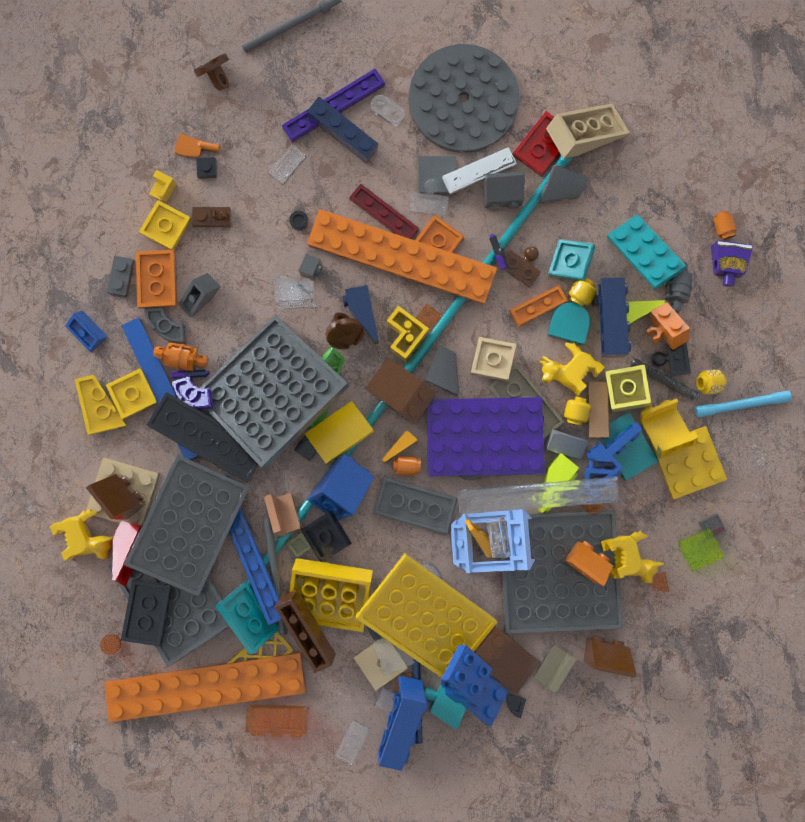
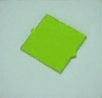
[678,528,724,571]

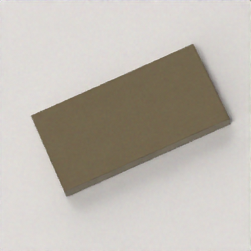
[487,363,565,439]

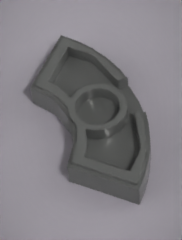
[144,307,186,344]

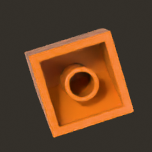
[564,541,613,586]

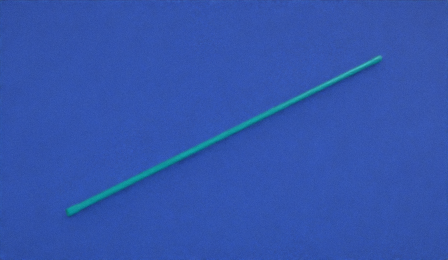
[215,155,573,638]

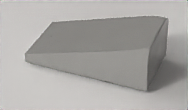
[545,429,588,459]

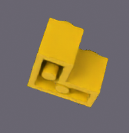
[387,306,429,362]

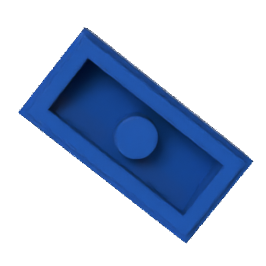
[65,311,108,353]

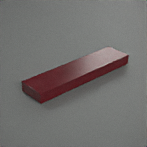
[349,184,419,239]

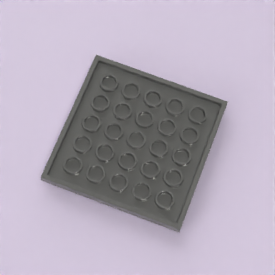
[200,315,349,470]
[499,510,623,634]

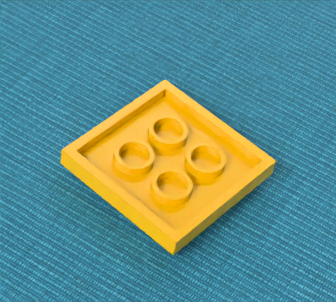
[651,426,727,500]

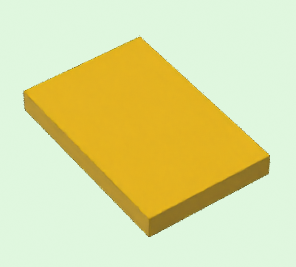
[305,401,374,465]

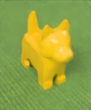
[539,343,605,397]
[49,509,114,561]
[601,531,664,584]

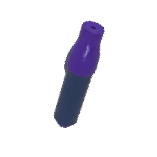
[171,369,210,379]

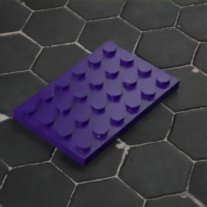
[427,397,545,477]

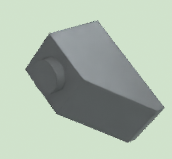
[178,273,221,317]

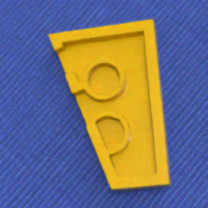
[74,375,127,436]

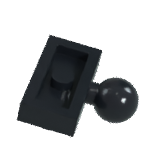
[651,342,691,377]

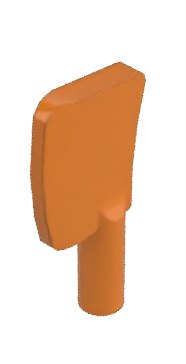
[174,134,220,157]

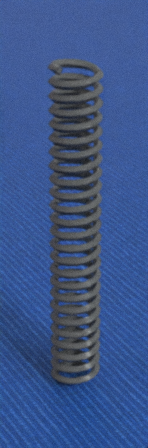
[630,357,700,401]

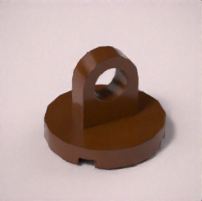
[194,53,229,91]
[325,312,364,349]

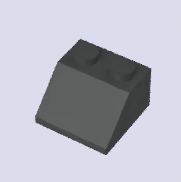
[483,171,525,210]

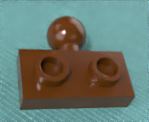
[504,246,541,288]

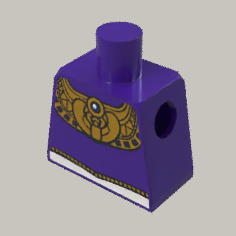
[711,240,753,287]

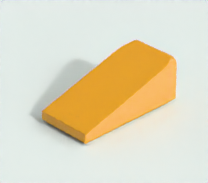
[382,431,418,463]
[465,519,498,558]

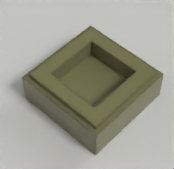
[286,532,312,558]

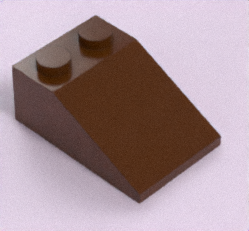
[364,358,437,424]
[86,474,146,520]
[474,626,540,693]
[583,636,636,678]

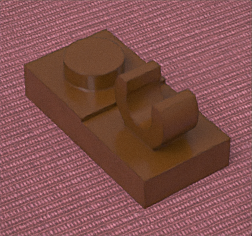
[192,207,231,227]

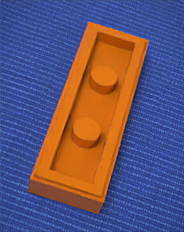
[509,285,568,327]

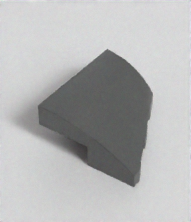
[539,164,588,202]
[425,345,459,396]

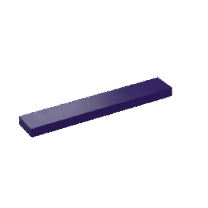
[282,69,385,143]

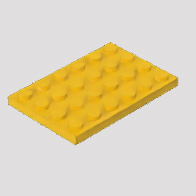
[356,553,498,678]

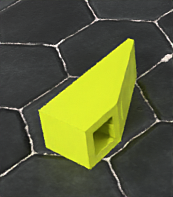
[538,453,579,513]

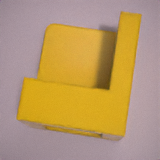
[150,170,177,203]

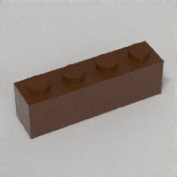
[275,589,336,673]

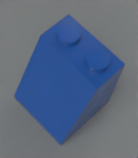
[306,454,375,521]

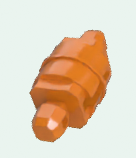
[153,343,208,371]

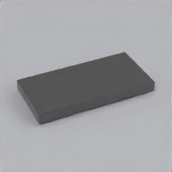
[373,477,458,535]

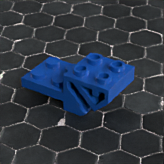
[583,422,642,493]
[441,645,508,726]

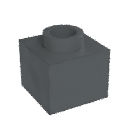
[298,253,323,281]

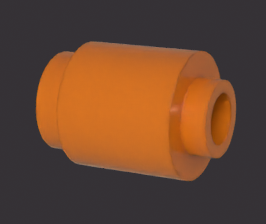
[713,211,737,240]
[393,456,421,476]

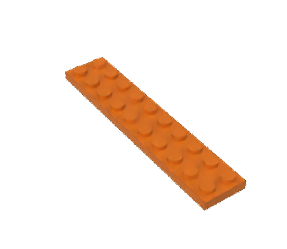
[307,209,497,305]
[104,652,306,722]

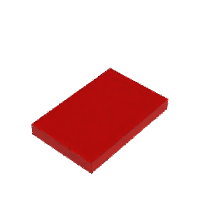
[512,111,560,177]

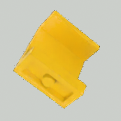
[639,398,698,459]

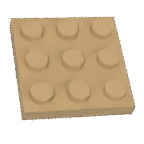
[86,457,160,526]

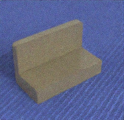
[534,645,577,693]

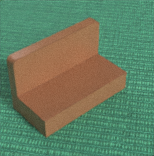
[264,493,301,537]

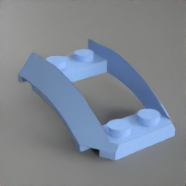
[450,509,535,573]

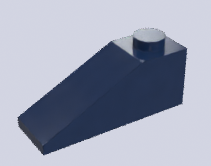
[342,285,379,344]

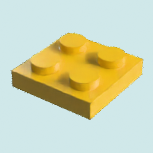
[139,200,192,250]
[106,368,158,420]

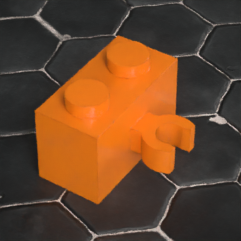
[647,302,690,350]

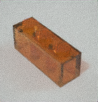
[245,705,308,737]

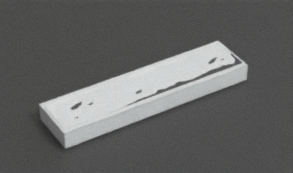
[442,147,517,194]

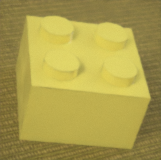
[605,365,652,412]

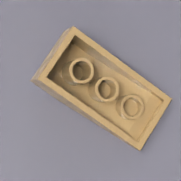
[546,104,630,159]

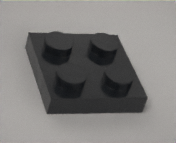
[301,510,352,562]

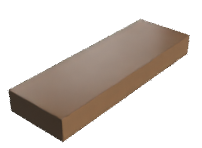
[588,382,609,439]

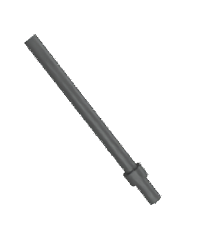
[242,0,342,52]
[264,517,287,635]

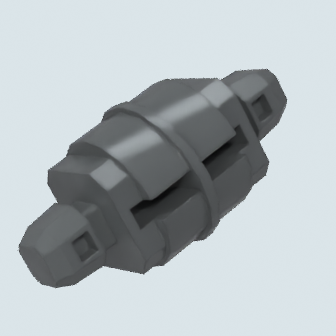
[665,261,693,313]

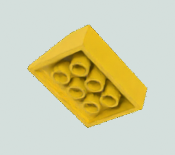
[290,558,373,632]

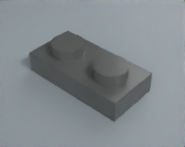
[107,256,134,297]

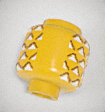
[696,369,727,395]

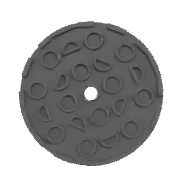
[409,44,519,153]

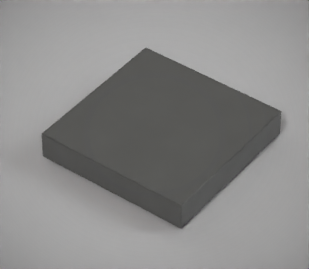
[419,156,456,194]

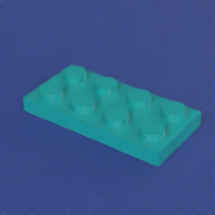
[607,214,686,290]

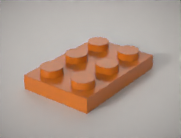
[136,249,177,309]

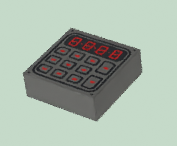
[699,514,727,540]

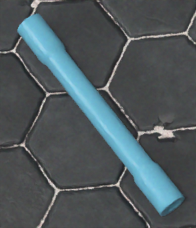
[694,390,792,418]

